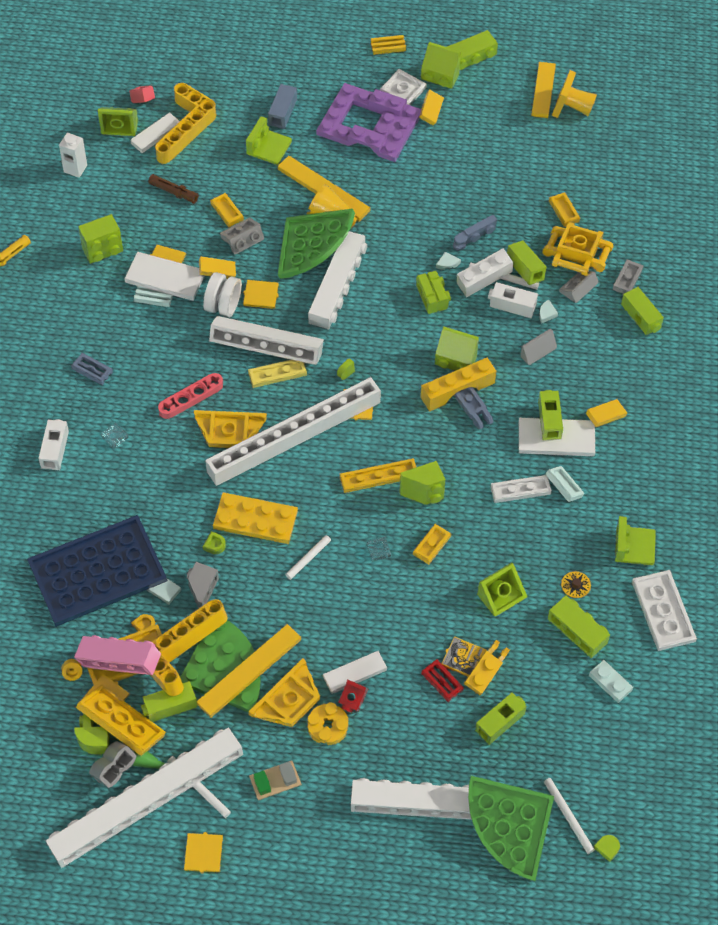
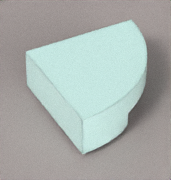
[436,252,461,270]
[539,300,558,323]

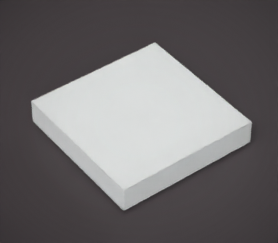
[380,69,427,105]

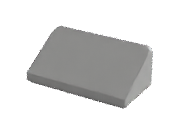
[559,271,598,303]
[521,329,557,365]

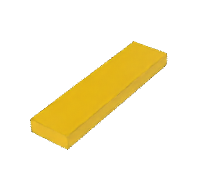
[531,62,556,118]
[339,458,416,493]

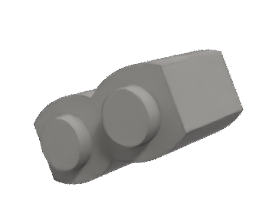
[89,741,137,788]

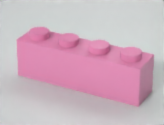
[74,635,161,675]

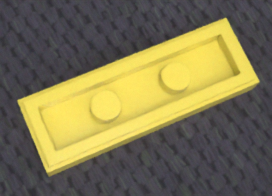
[248,360,307,388]

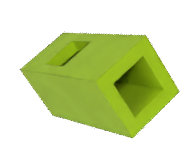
[507,240,547,285]
[621,287,664,335]
[538,390,563,440]
[141,681,197,722]
[475,692,527,745]

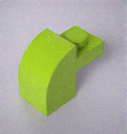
[74,714,110,754]

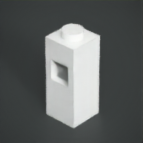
[59,133,87,178]
[488,282,538,318]
[39,419,69,470]

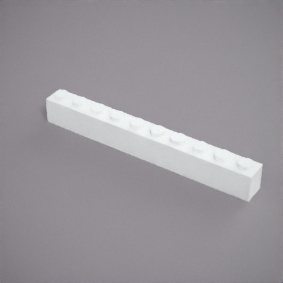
[206,377,381,486]
[46,727,243,868]

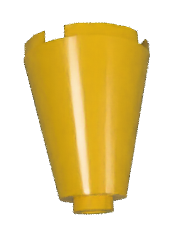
[306,184,358,228]

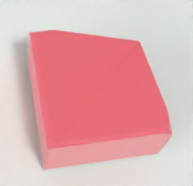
[129,86,155,103]

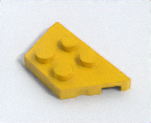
[194,410,267,448]
[248,658,320,727]

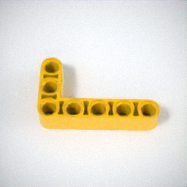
[155,83,216,164]
[150,599,228,696]

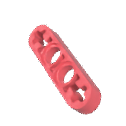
[158,373,223,419]

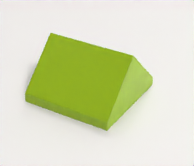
[477,562,527,617]

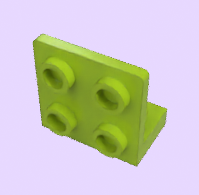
[246,116,292,165]
[615,516,656,565]

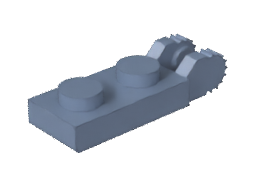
[453,215,497,251]
[454,387,493,430]

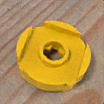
[308,702,348,745]

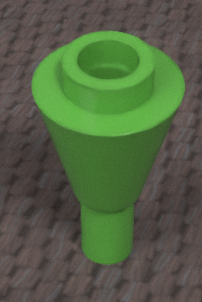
[133,751,166,769]

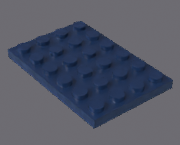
[27,515,168,627]

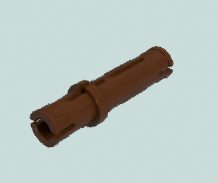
[148,174,199,204]

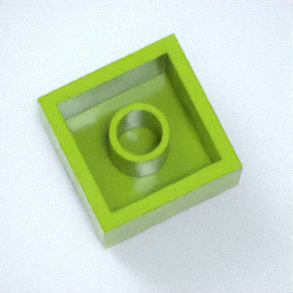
[78,214,123,264]

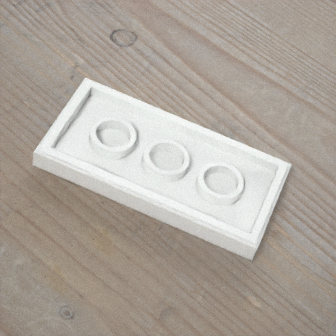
[125,252,205,301]
[519,418,595,456]
[632,570,697,651]

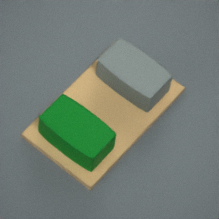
[249,761,302,800]

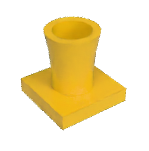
[552,70,597,118]

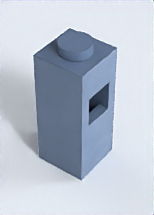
[268,84,297,129]

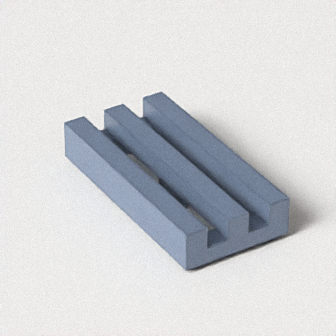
[71,353,113,385]

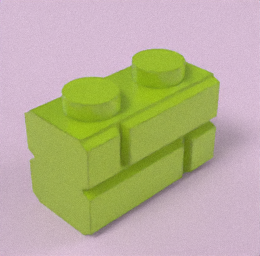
[416,271,451,314]

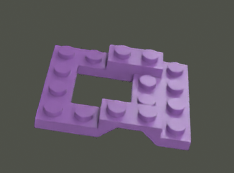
[316,83,421,162]

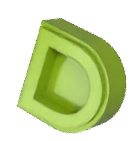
[337,358,355,380]
[203,531,226,554]
[594,835,620,862]

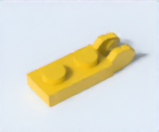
[464,640,510,695]

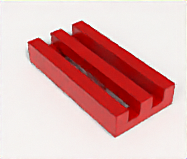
[421,659,464,702]

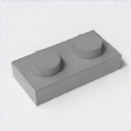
[613,260,643,294]

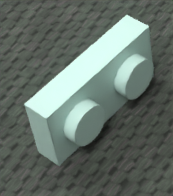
[589,660,633,703]

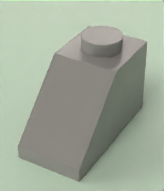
[186,562,219,609]

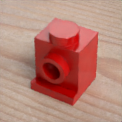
[338,679,368,713]

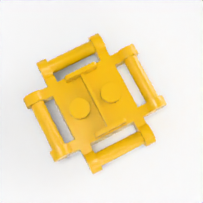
[542,222,614,276]

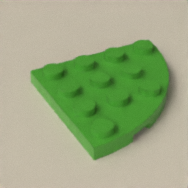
[278,208,355,279]
[180,620,261,713]
[468,775,554,881]

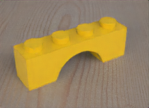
[421,357,496,412]

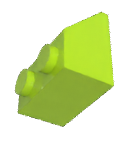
[421,42,461,89]
[98,107,138,136]
[435,326,479,371]
[399,461,446,505]

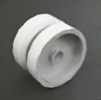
[203,272,242,318]

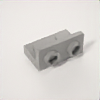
[220,217,264,254]

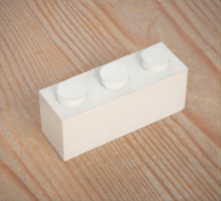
[457,248,513,297]

